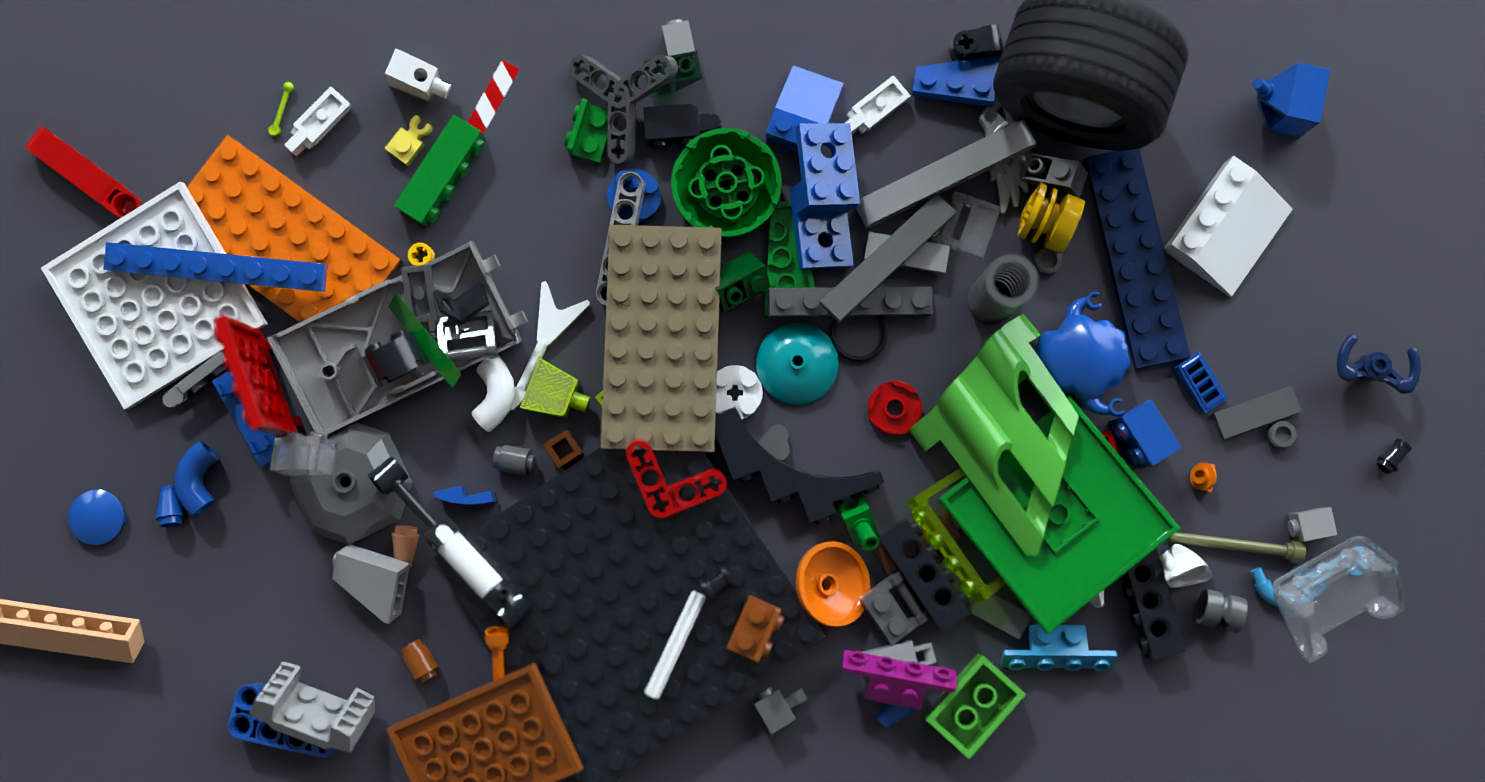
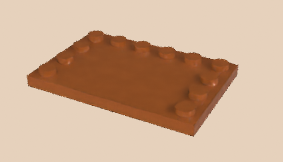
[387,663,583,782]

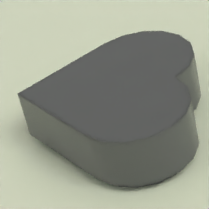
[758,425,790,461]

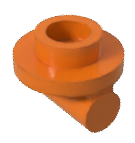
[1190,463,1217,492]

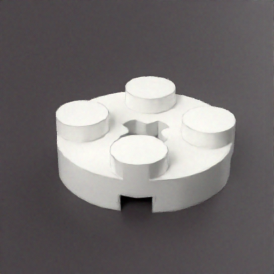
[716,365,763,420]

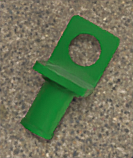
[835,492,880,551]

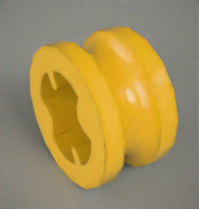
[408,243,435,266]

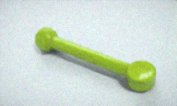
[268,82,294,136]

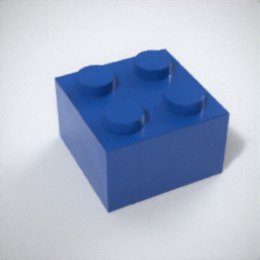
[1109,400,1182,468]

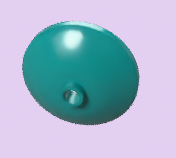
[756,323,838,405]

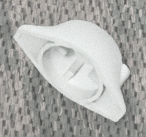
[1159,544,1213,588]

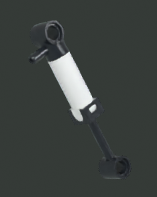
[368,456,533,631]

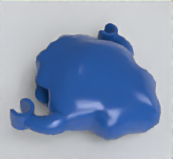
[1034,292,1131,417]

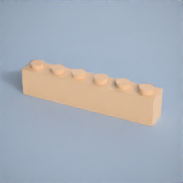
[0,599,144,663]

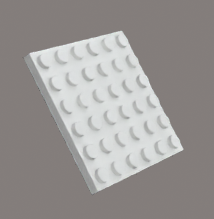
[41,182,268,410]

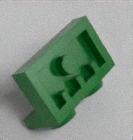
[564,99,608,165]

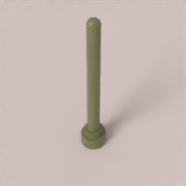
[1168,532,1306,564]

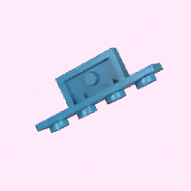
[1000,625,1117,671]

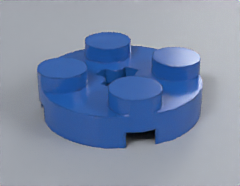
[607,169,662,224]

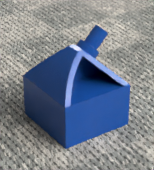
[1252,63,1331,137]

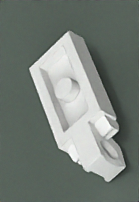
[846,75,911,135]
[284,87,353,156]

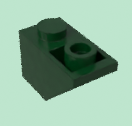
[715,252,771,312]

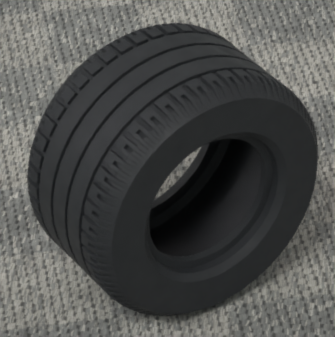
[993,0,1188,151]

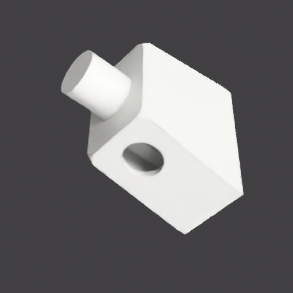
[385,49,452,101]

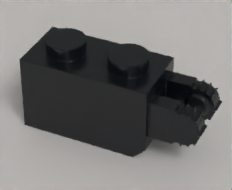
[643,104,722,149]

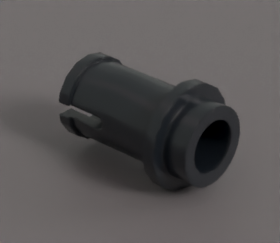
[1376,438,1412,474]

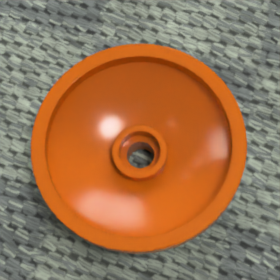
[796,541,871,627]

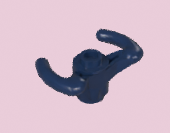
[1337,334,1421,394]

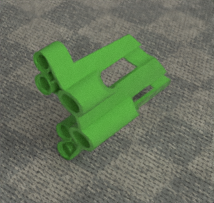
[909,314,1079,556]

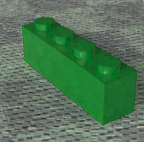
[394,114,486,228]

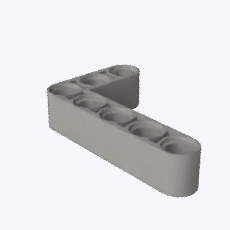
[596,172,645,305]

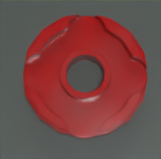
[867,380,923,436]

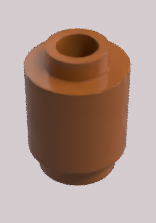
[400,639,439,683]

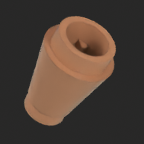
[392,525,420,567]

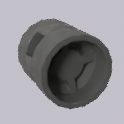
[1195,589,1247,634]

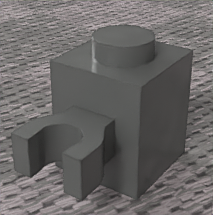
[754,686,807,734]

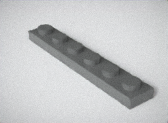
[768,287,933,317]

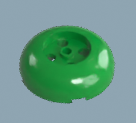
[671,128,782,238]

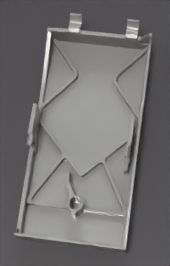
[267,241,528,438]

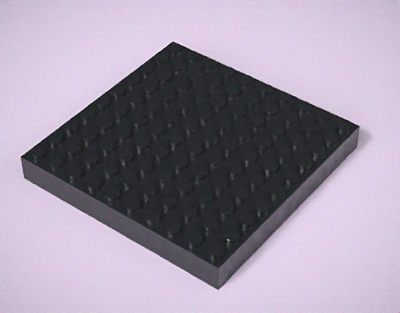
[434,447,826,782]

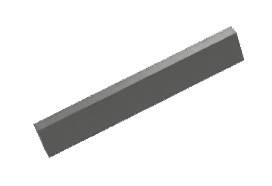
[820,194,956,323]

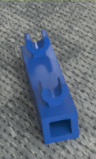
[212,371,293,470]

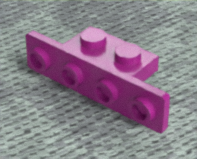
[842,650,957,710]

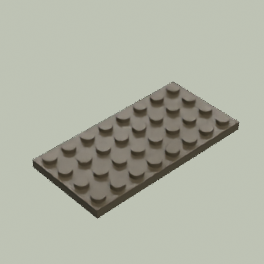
[601,225,722,452]

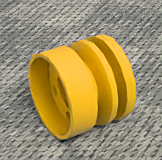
[1018,182,1085,254]

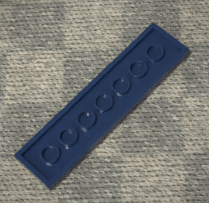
[1084,148,1191,370]

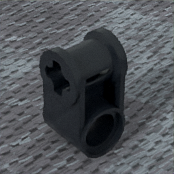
[949,24,1004,61]

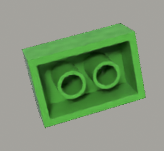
[923,653,1026,759]

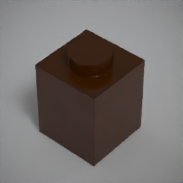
[543,429,586,470]

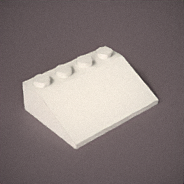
[1164,156,1293,297]

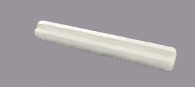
[645,591,705,699]

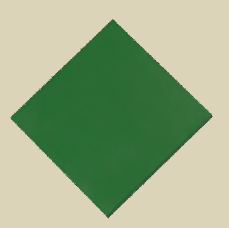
[938,397,1181,635]

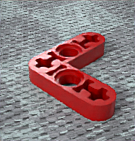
[626,438,727,518]

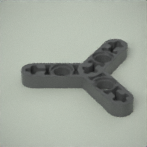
[569,55,678,164]

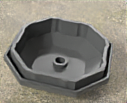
[289,422,413,545]

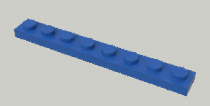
[103,242,328,292]

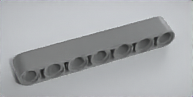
[855,120,1037,229]

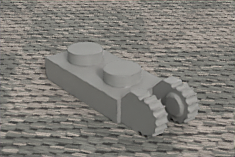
[163,351,226,408]

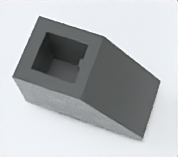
[1019,152,1088,198]

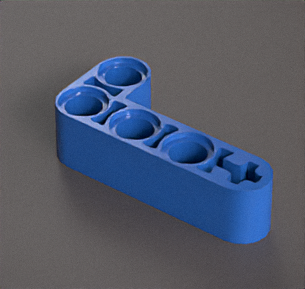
[228,683,339,757]

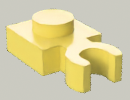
[385,115,432,167]

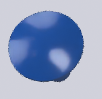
[68,490,127,545]

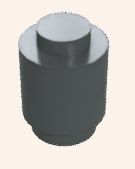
[493,445,536,476]

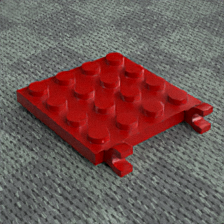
[213,315,304,437]

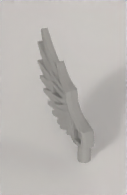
[978,97,1032,214]

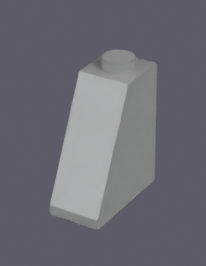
[332,545,410,624]

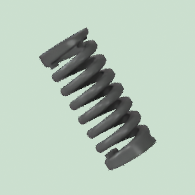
[968,254,1038,324]

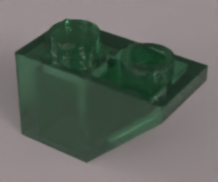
[643,51,702,96]

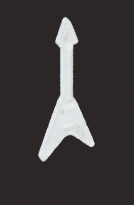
[511,281,590,411]

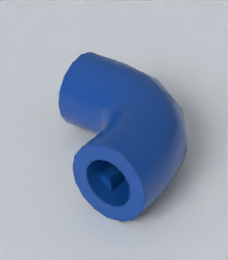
[174,439,219,518]

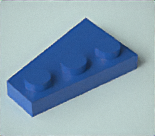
[912,55,1001,107]

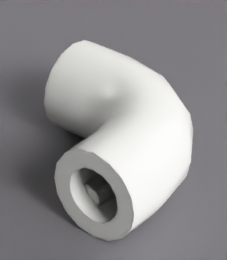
[471,355,515,432]

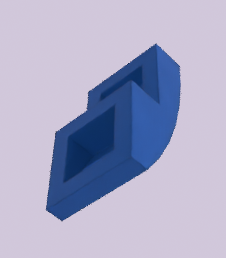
[434,486,497,505]

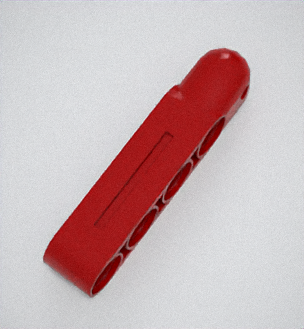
[24,125,143,218]

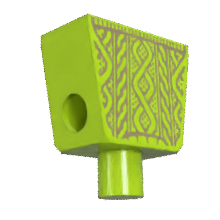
[520,358,591,418]

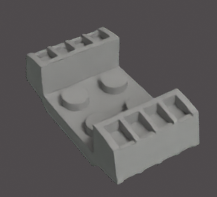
[249,662,375,753]

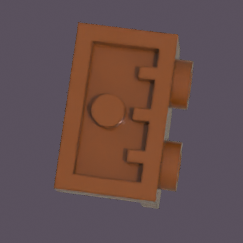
[726,595,784,663]

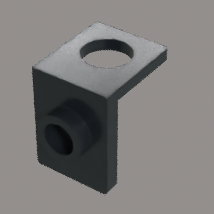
[433,282,490,325]

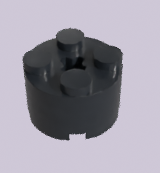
[362,329,429,388]

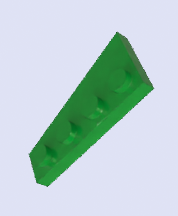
[764,201,815,317]

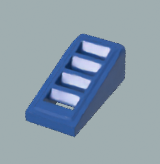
[1172,352,1228,414]

